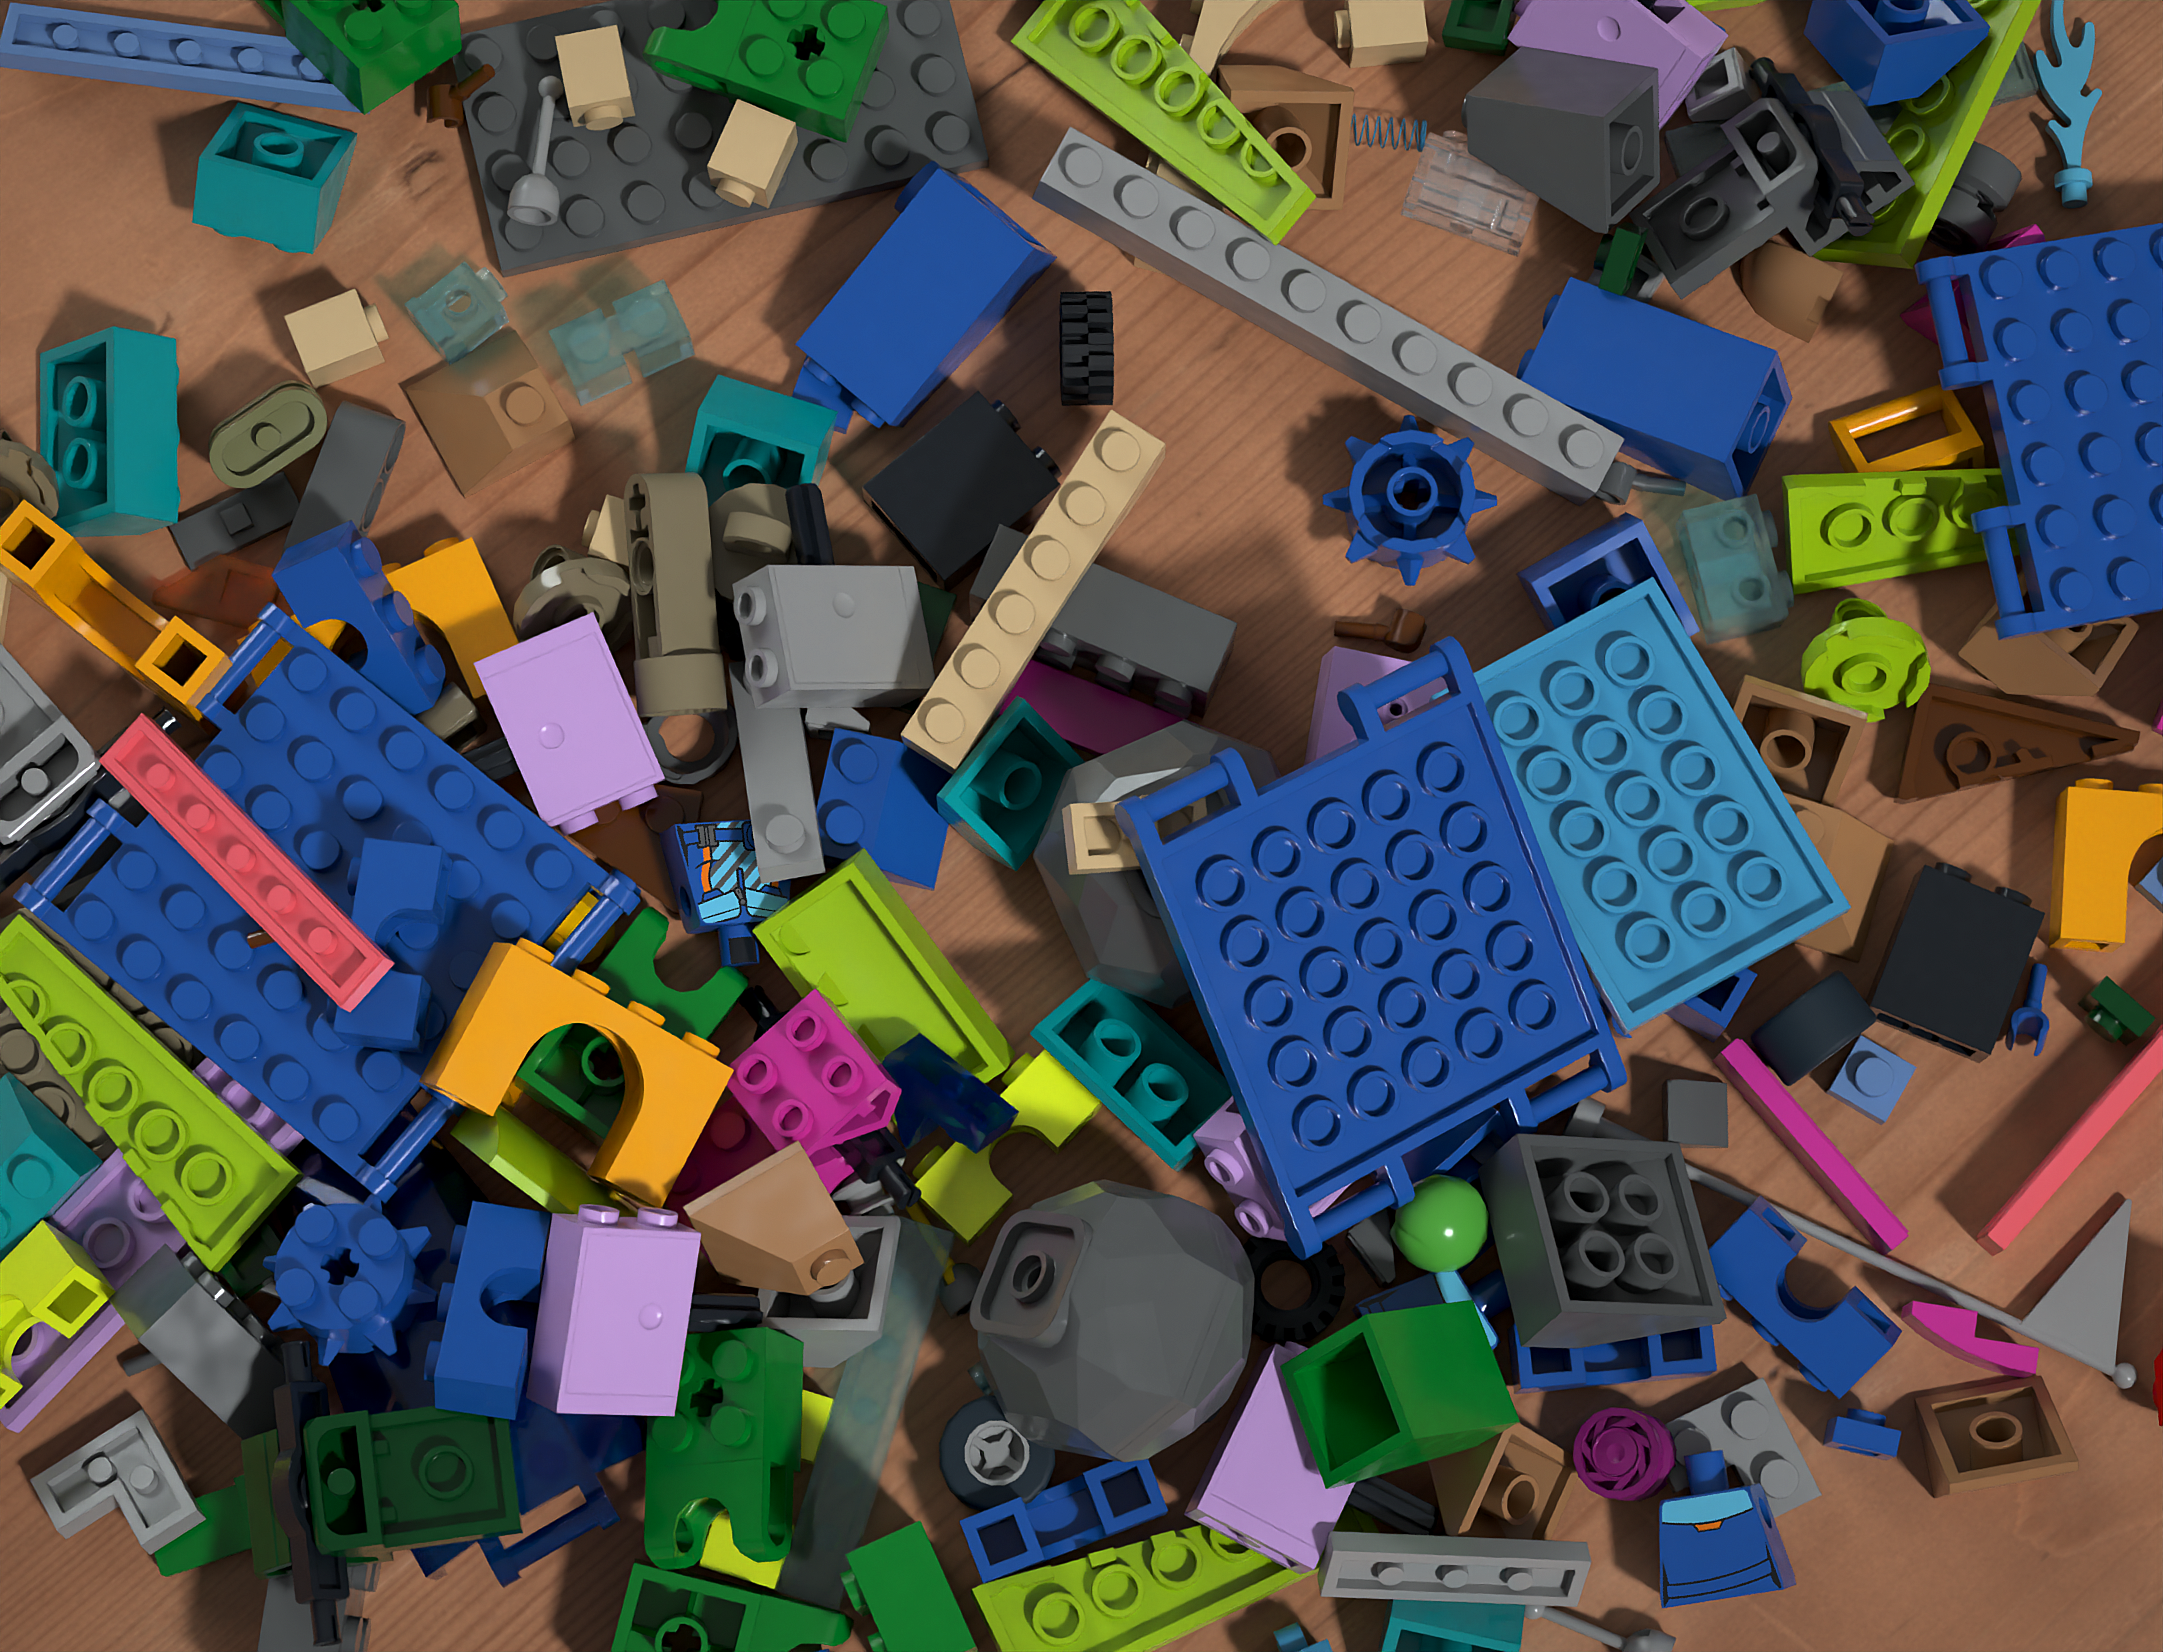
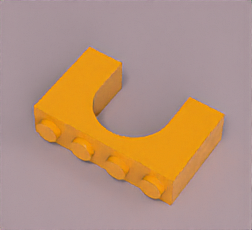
[0,499,249,735]
[237,537,519,712]
[2048,778,2163,953]
[419,937,734,1209]

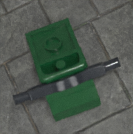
[241,1340,523,1647]

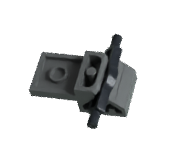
[1629,57,1915,300]

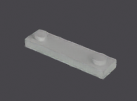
[729,660,826,884]
[1317,1531,1592,1607]

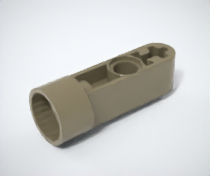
[624,472,727,717]

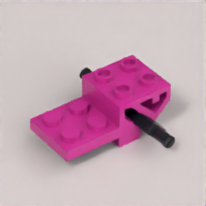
[665,985,922,1267]

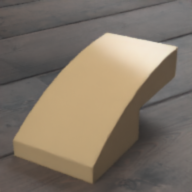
[1062,795,1207,875]

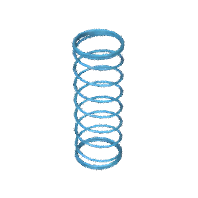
[1350,113,1427,153]

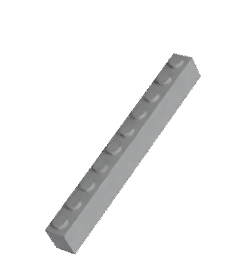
[1032,127,1625,507]

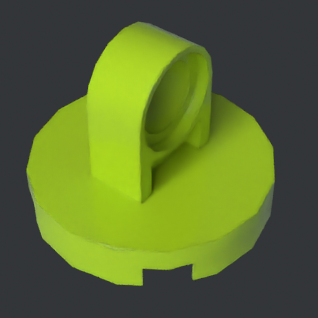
[1800,598,1931,723]

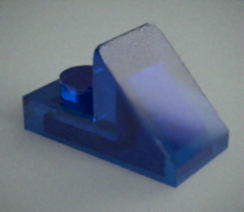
[882,1033,1019,1154]

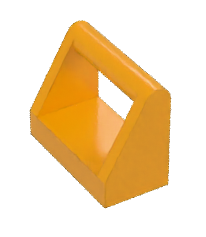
[1828,384,1985,473]

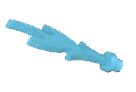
[2033,0,2102,208]

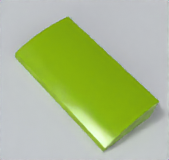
[752,848,1016,1136]
[450,1105,638,1217]

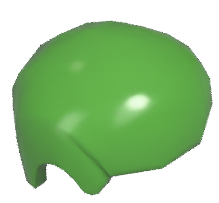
[1390,1174,1489,1273]

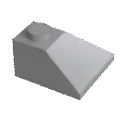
[756,1215,901,1368]

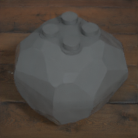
[1033,719,1282,1010]
[970,1179,1254,1462]

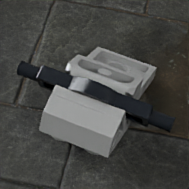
[0,643,182,894]

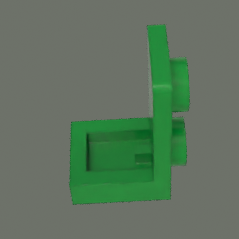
[154,1475,252,1577]

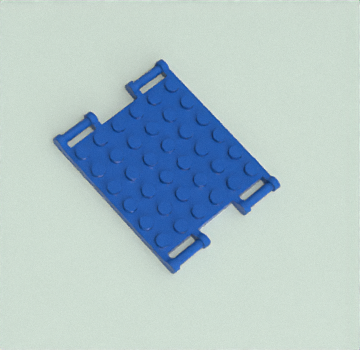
[1914,223,2163,640]
[13,602,641,1204]
[1114,636,1627,1260]

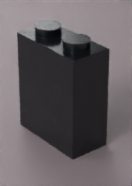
[862,390,1062,592]
[1865,862,2045,1063]

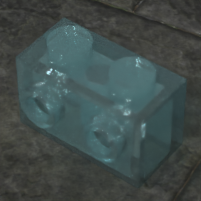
[1675,494,1794,645]

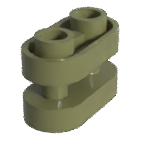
[208,380,327,488]

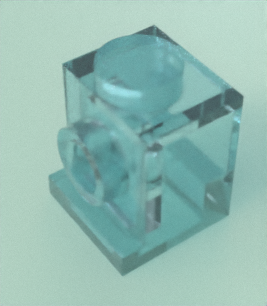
[404,261,509,365]

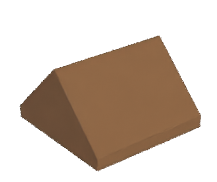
[1730,674,1868,808]
[1915,1375,2079,1499]

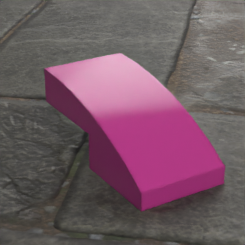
[1901,1301,2039,1378]

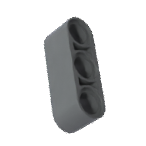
[281,400,406,557]

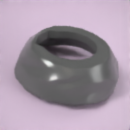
[641,698,738,784]

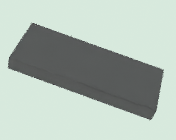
[169,471,300,573]

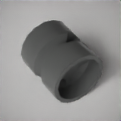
[1927,141,2022,255]

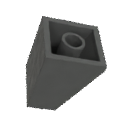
[1461,46,1660,234]

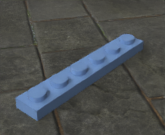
[0,2,371,114]

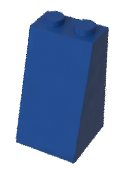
[795,167,1057,428]
[1516,277,1793,507]

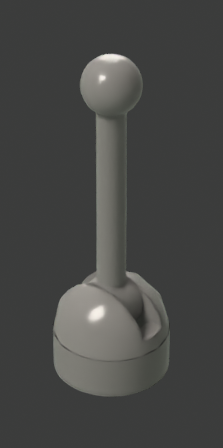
[507,76,563,226]
[1524,1605,1676,1652]

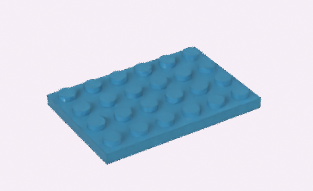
[1429,577,1851,1035]

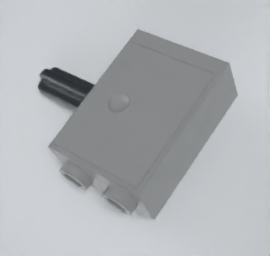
[732,483,935,709]

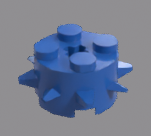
[1322,415,1497,586]
[263,1193,438,1366]

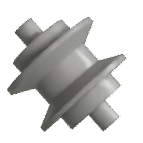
[831,1172,896,1216]

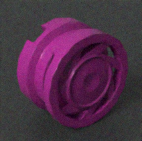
[1573,1407,1677,1502]

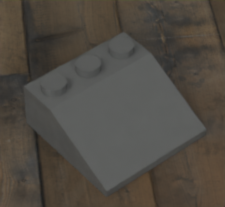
[1477,1134,1727,1349]

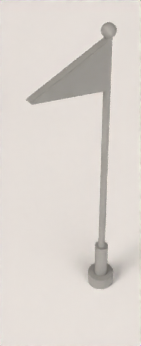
[1561,1097,2138,1389]

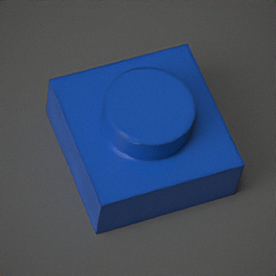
[1822,1408,1901,1461]

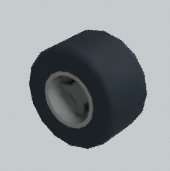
[1750,970,1876,1086]
[939,1395,1055,1512]

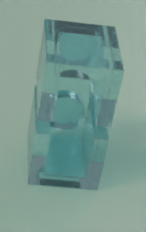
[549,279,695,406]

